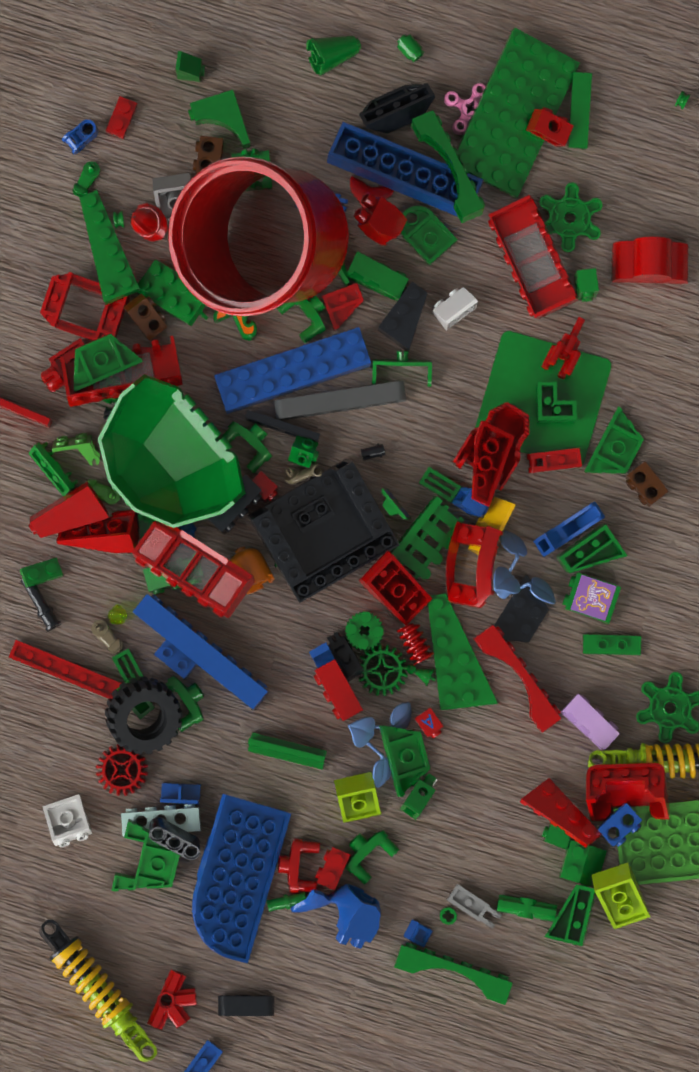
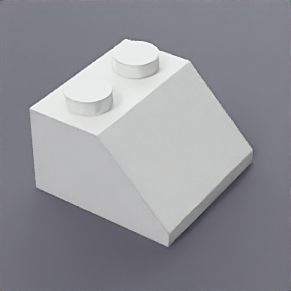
[433,287,478,331]

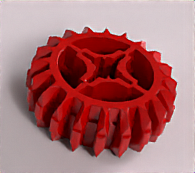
[96,744,148,796]

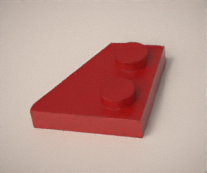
[321,283,364,330]

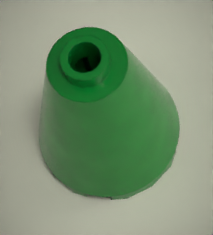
[306,35,361,76]

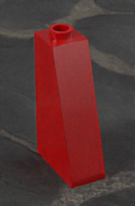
[29,481,109,538]

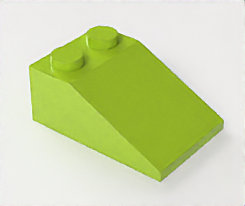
[592,862,650,929]

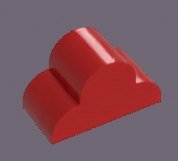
[612,237,689,284]
[359,551,432,626]

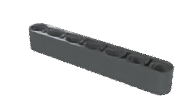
[274,381,407,421]

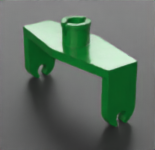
[372,350,432,387]

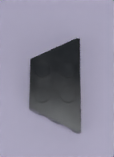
[494,575,549,643]

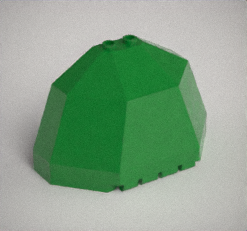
[98,374,245,528]

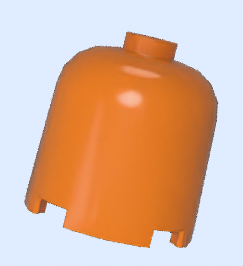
[229,547,275,595]

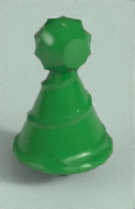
[406,664,436,686]

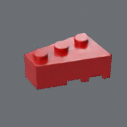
[313,659,363,721]

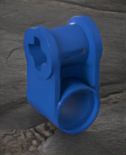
[62,120,98,155]

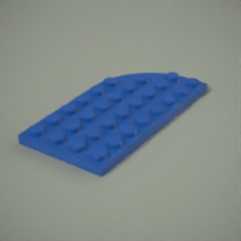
[192,794,292,964]

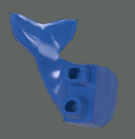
[291,884,381,949]

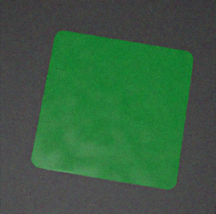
[475,331,611,468]

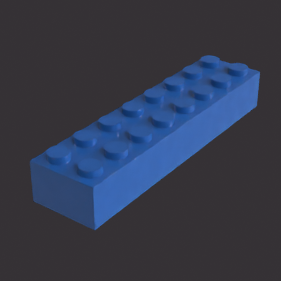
[327,122,483,217]
[214,327,371,414]
[133,594,268,711]

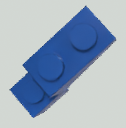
[533,501,605,557]

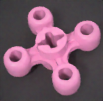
[444,83,486,135]

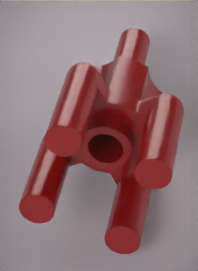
[541,317,585,379]

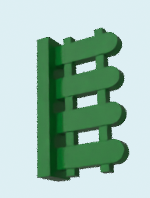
[390,496,465,579]

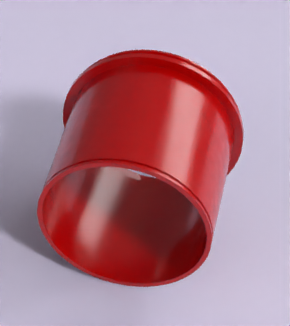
[168,157,349,316]

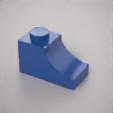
[309,642,335,668]

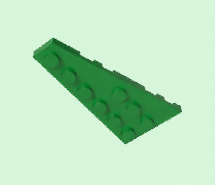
[428,594,498,711]

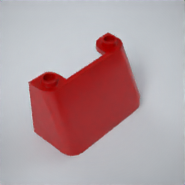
[586,763,669,821]

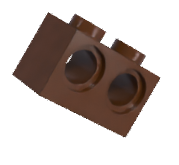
[193,136,224,174]
[123,294,167,341]
[625,462,669,507]

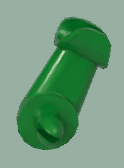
[72,162,100,197]

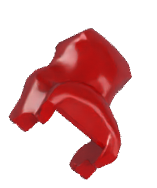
[453,402,530,491]

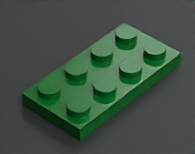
[136,259,206,326]

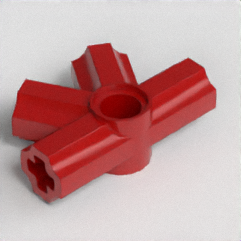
[147,969,197,1030]

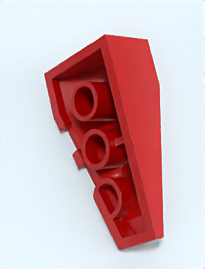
[472,420,515,507]
[56,510,139,553]

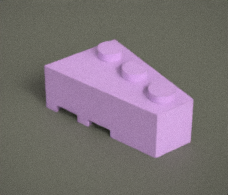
[560,694,620,751]

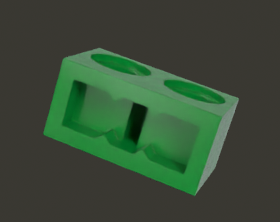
[574,268,599,302]

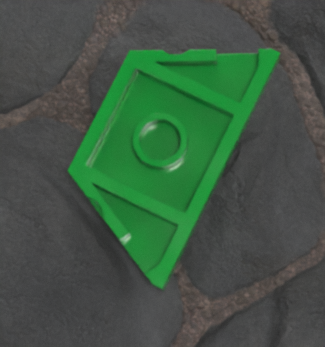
[73,333,143,392]
[584,406,644,474]
[379,725,430,797]

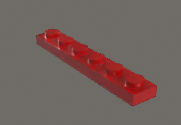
[9,640,122,699]

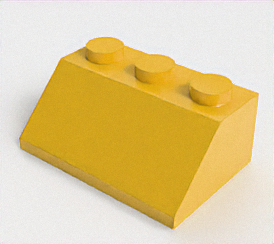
[468,497,515,555]

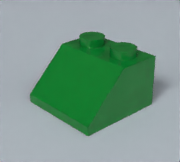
[559,840,607,887]

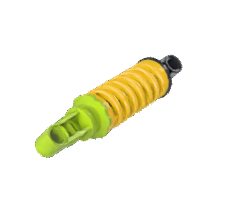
[588,743,699,779]
[39,920,157,1062]

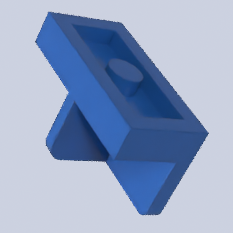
[160,783,201,804]

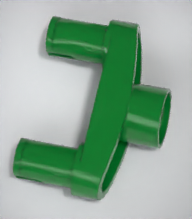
[276,295,326,344]
[220,421,272,473]
[165,675,204,732]
[345,830,399,885]

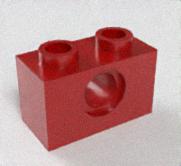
[526,107,574,147]

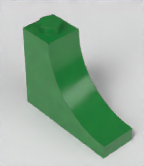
[188,90,251,149]

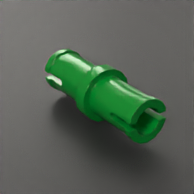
[266,892,306,912]

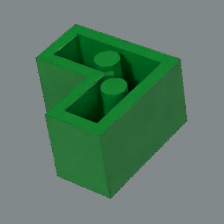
[536,381,577,423]

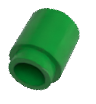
[397,34,424,63]

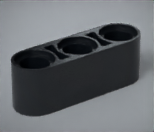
[149,818,200,860]
[218,995,275,1016]

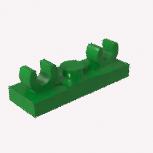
[28,442,78,496]

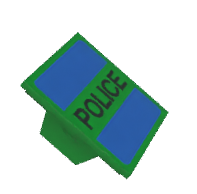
[381,488,411,520]

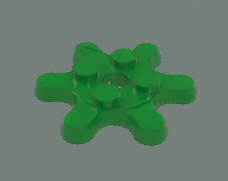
[539,182,603,253]
[636,672,699,743]

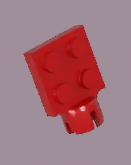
[41,338,85,392]

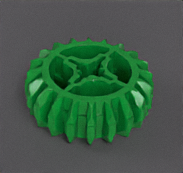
[358,644,408,696]

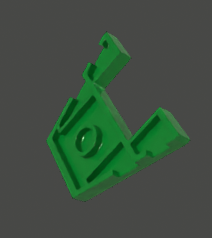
[111,819,180,891]

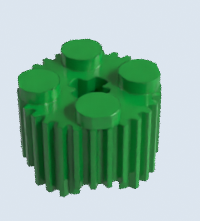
[345,611,384,651]

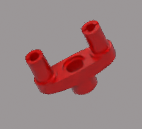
[278,838,320,893]

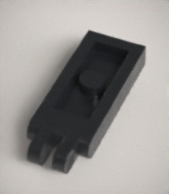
[327,631,365,681]

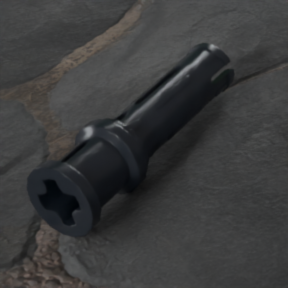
[20,579,62,632]

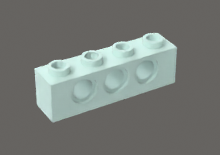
[121,804,201,837]

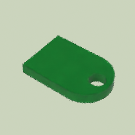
[401,206,458,266]

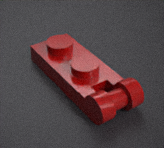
[526,448,582,473]

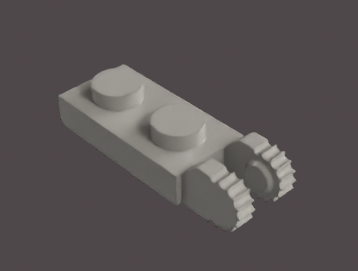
[447,884,502,929]

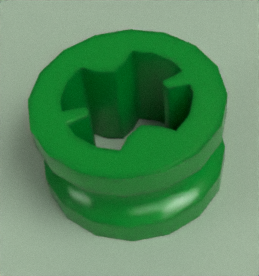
[674,90,690,110]
[113,211,125,229]
[439,907,457,925]

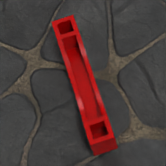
[473,625,561,733]

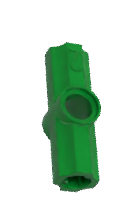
[496,894,557,922]

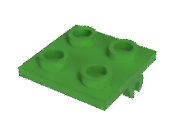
[52,433,100,466]

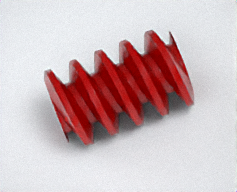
[396,623,434,666]

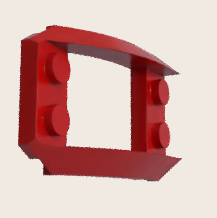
[40,272,130,341]
[446,521,503,608]

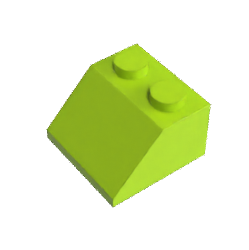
[334,772,381,823]

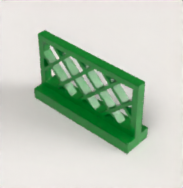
[248,733,327,770]

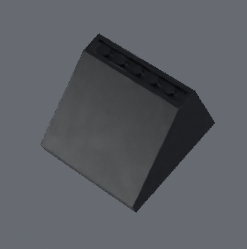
[247,459,399,603]

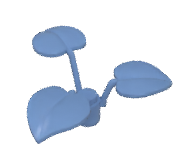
[493,530,556,605]
[348,701,411,788]

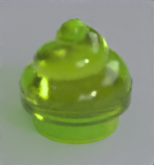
[108,604,127,625]

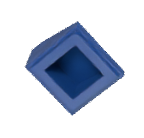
[404,920,433,948]

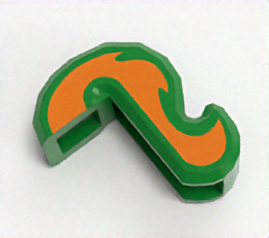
[213,310,257,341]

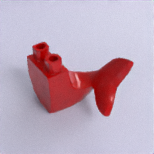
[350,176,407,246]

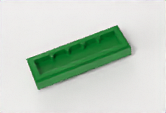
[583,634,641,656]

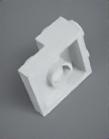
[43,794,92,847]

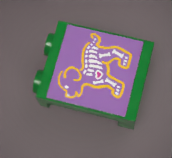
[562,572,621,625]

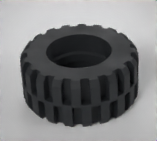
[105,677,182,755]

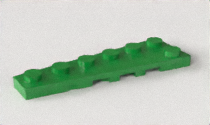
[79,190,140,305]

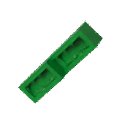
[568,72,592,149]

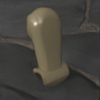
[284,461,323,484]
[91,620,124,655]

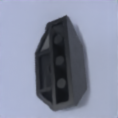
[359,83,435,134]

